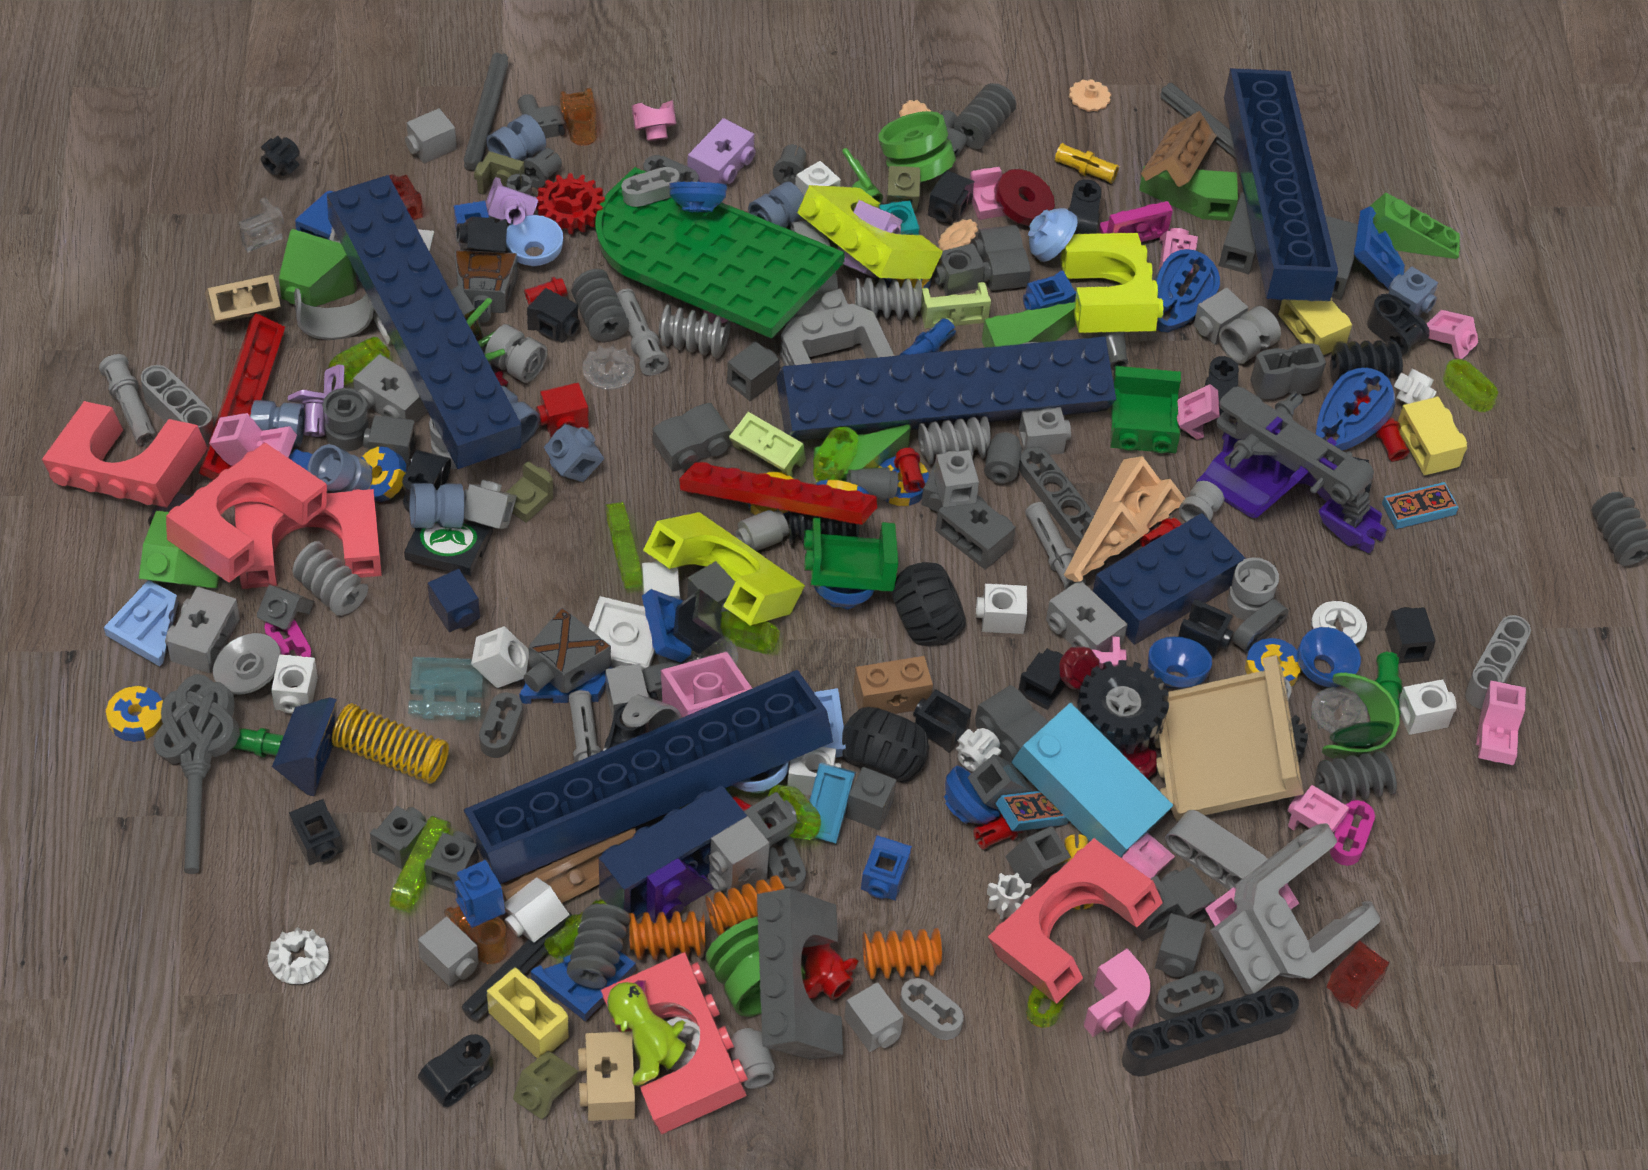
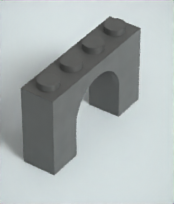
[1219,192,1358,300]
[757,888,843,1060]

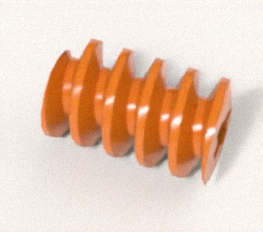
[706,875,784,936]
[629,911,705,960]
[862,928,942,980]

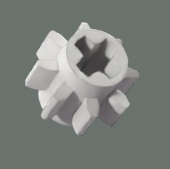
[1394,369,1437,404]
[956,728,1002,772]
[987,873,1031,920]

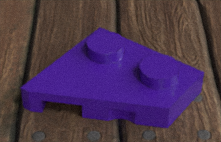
[647,858,714,923]

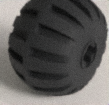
[891,562,966,646]
[842,707,929,783]

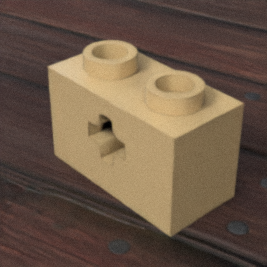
[205,274,281,324]
[578,1032,635,1121]

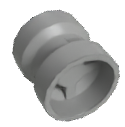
[1179,481,1224,522]

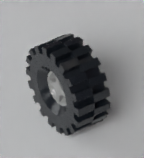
[1076,660,1169,754]

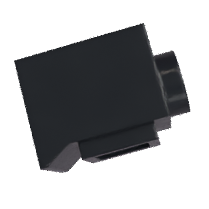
[927,170,974,225]
[456,216,507,252]
[527,288,580,343]
[673,589,723,654]
[1178,599,1234,657]
[1018,648,1066,710]
[913,689,972,753]
[289,799,343,866]

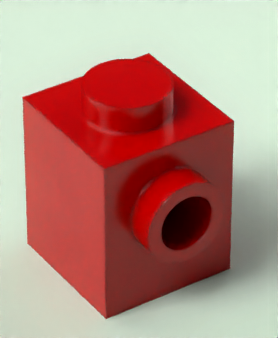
[536,382,589,437]

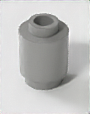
[735,510,789,551]
[729,1028,775,1089]

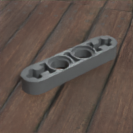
[1019,447,1095,548]

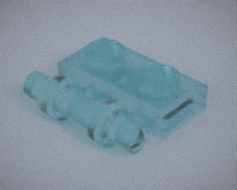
[408,657,484,720]

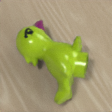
[607,980,686,1086]

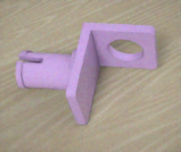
[486,177,538,225]
[288,364,344,437]

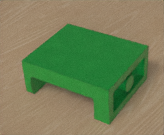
[1110,366,1181,454]
[804,518,898,591]

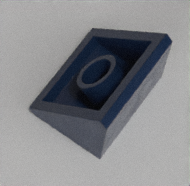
[272,697,337,796]

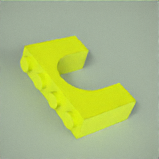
[797,185,943,279]
[1060,233,1163,333]
[643,512,805,625]

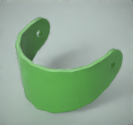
[1322,673,1400,760]

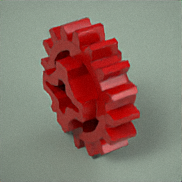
[536,173,605,234]

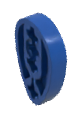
[1154,249,1220,332]
[1316,368,1396,451]

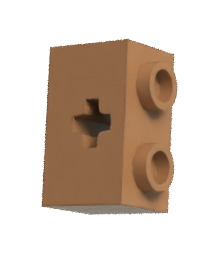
[853,656,933,714]

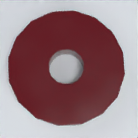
[994,169,1055,226]

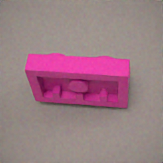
[1099,201,1173,242]

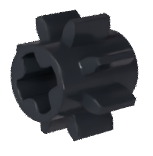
[261,136,300,176]

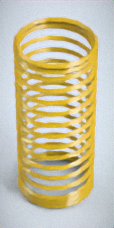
[332,703,449,784]

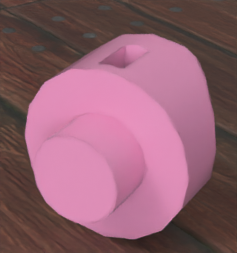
[632,100,676,141]

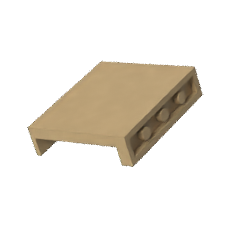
[1155,655,1304,821]

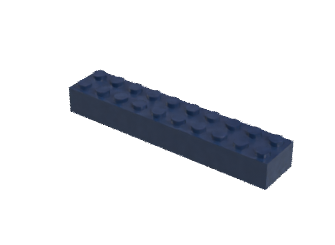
[1224,68,1338,301]
[327,175,522,469]
[776,336,1116,441]
[463,669,833,884]

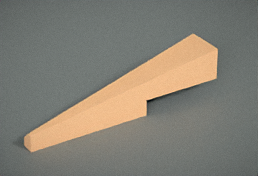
[1064,456,1185,582]

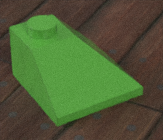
[279,229,357,307]
[139,511,227,589]

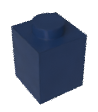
[428,569,480,633]

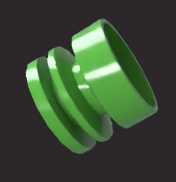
[706,917,806,1017]

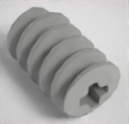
[855,278,922,320]
[658,304,730,358]
[918,416,991,465]
[292,541,368,616]

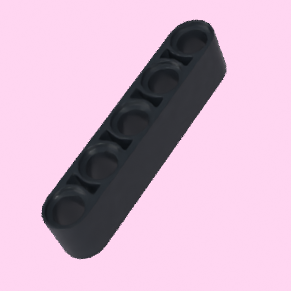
[1122,986,1299,1077]

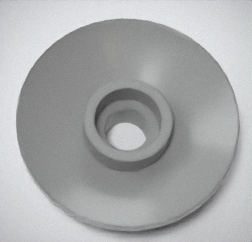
[213,633,282,694]

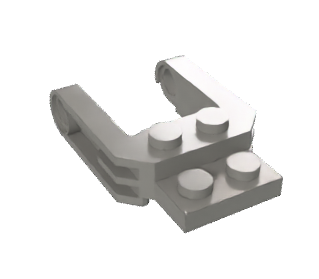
[780,289,894,366]
[1210,823,1381,994]

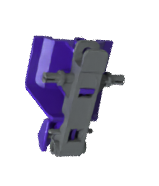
[1196,386,1387,554]

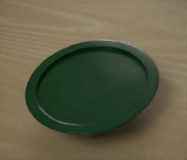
[1329,721,1393,749]

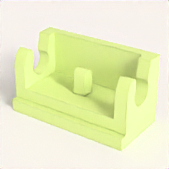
[920,282,991,329]
[729,412,806,477]

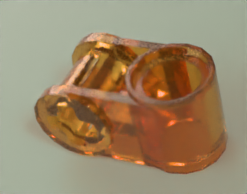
[559,88,597,145]
[444,906,508,964]

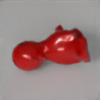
[802,943,859,1000]

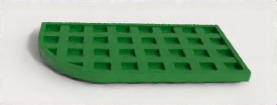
[595,167,845,338]

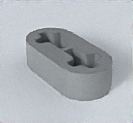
[621,167,680,207]
[900,978,964,1040]

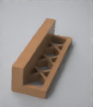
[1141,111,1216,187]
[500,828,636,903]

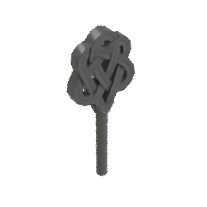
[153,674,240,874]

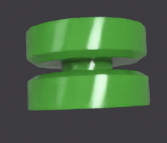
[878,111,956,182]

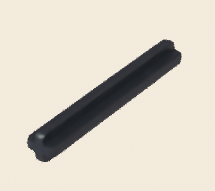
[461,911,576,1022]

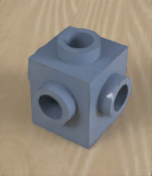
[1389,266,1438,316]
[544,424,604,482]

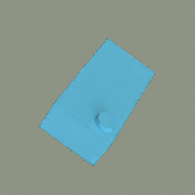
[1011,703,1174,858]

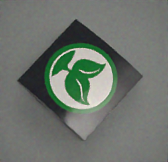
[404,520,493,576]

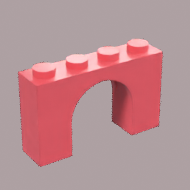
[42,401,208,508]
[166,442,327,583]
[235,489,382,589]
[988,838,1163,1004]
[601,952,748,1134]

